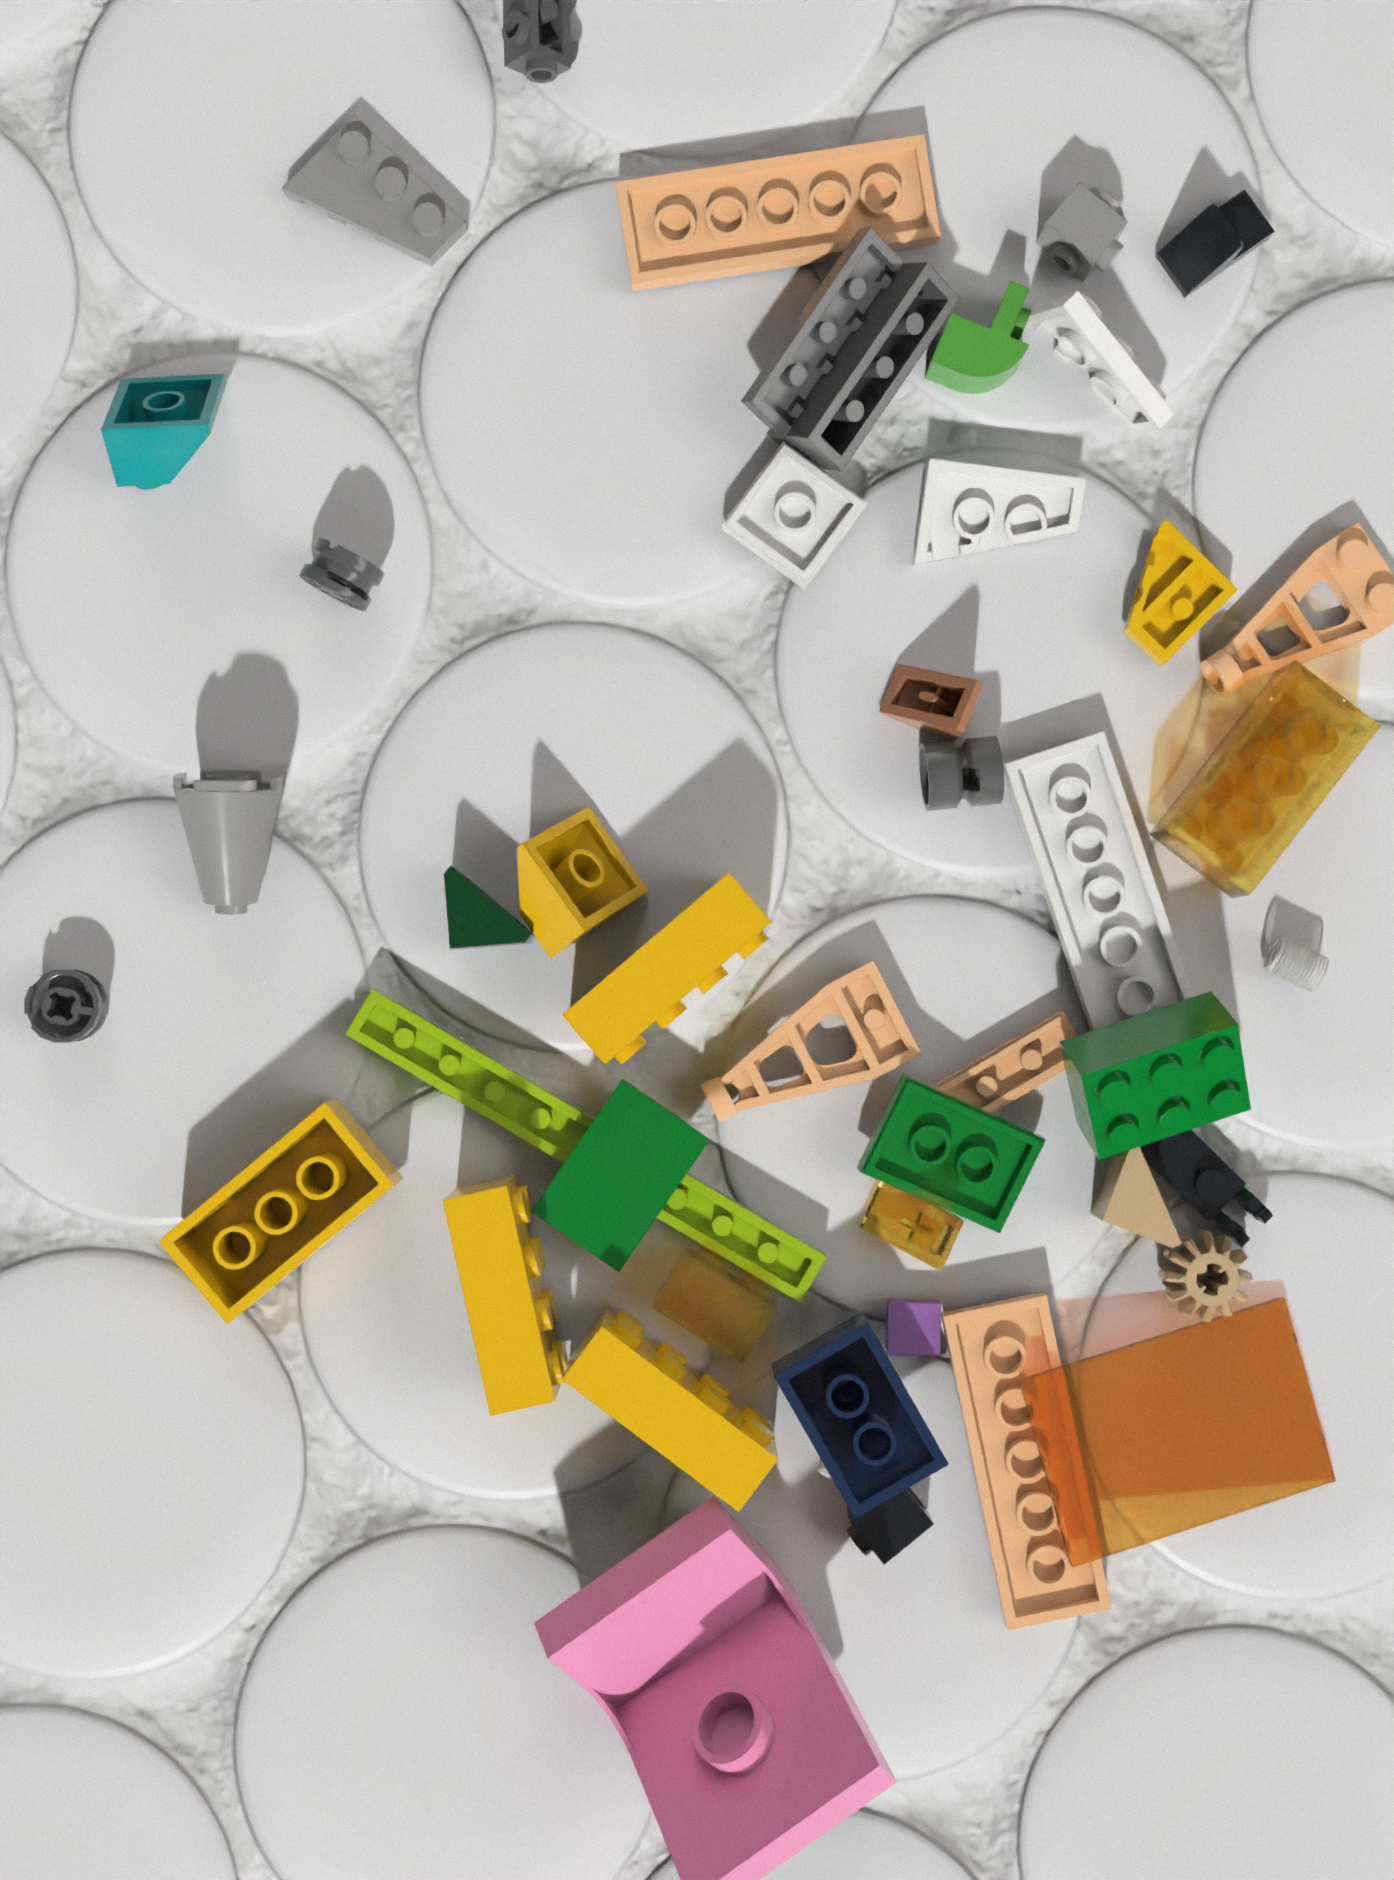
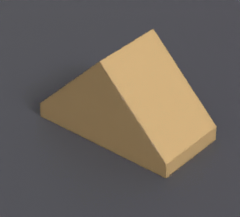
[1091,1147,1182,1248]

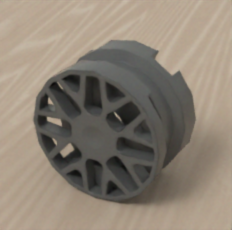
[299,538,385,611]
[24,970,108,1043]

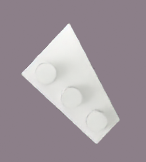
[1026,290,1175,432]
[913,458,1086,566]

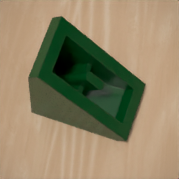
[444,866,535,950]

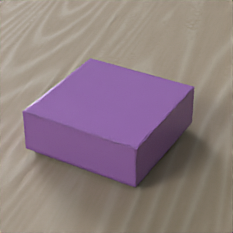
[886,1299,941,1356]

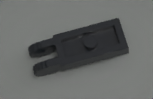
[1140,1130,1273,1247]

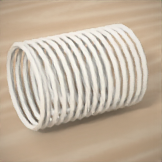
[1263,935,1330,992]

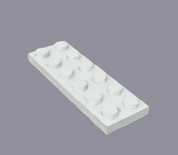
[1003,731,1194,1031]

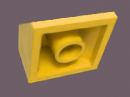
[517,807,649,958]

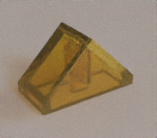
[859,1181,964,1271]

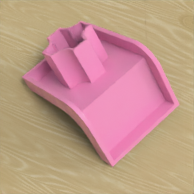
[534,1496,897,1880]

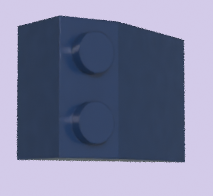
[772,1312,949,1518]

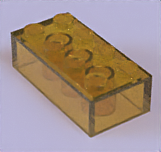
[1149,660,1381,898]

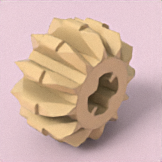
[1158,1229,1253,1322]

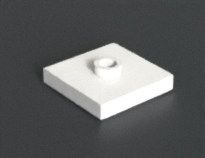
[722,441,868,590]

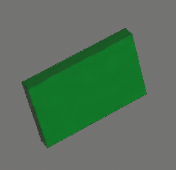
[857,1073,1046,1233]
[531,1078,710,1272]

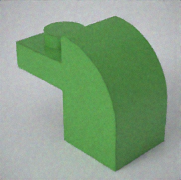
[925,280,1032,394]

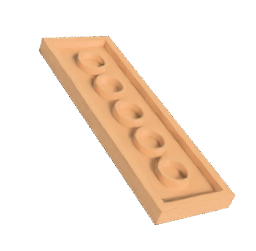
[615,134,941,292]
[941,1292,1112,1630]

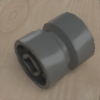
[919,736,1004,811]

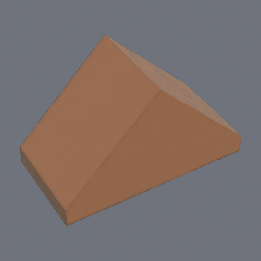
[879,664,983,742]

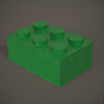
[1060,991,1251,1160]

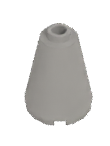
[173,770,283,915]

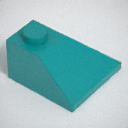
[101,374,226,490]

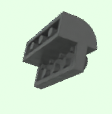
[741,227,961,471]

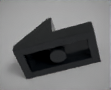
[1155,189,1275,298]

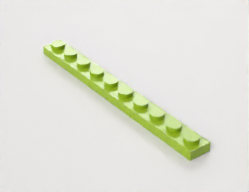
[345,989,827,1303]

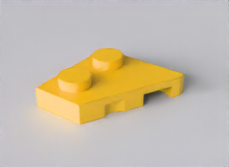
[1123,519,1238,667]

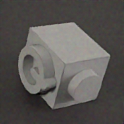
[1036,182,1128,282]

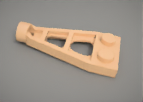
[1201,522,1394,697]
[700,961,922,1123]

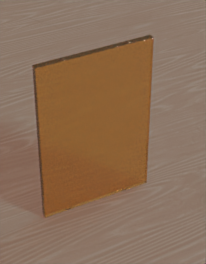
[1018,1297,1336,1568]

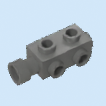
[502,0,579,83]

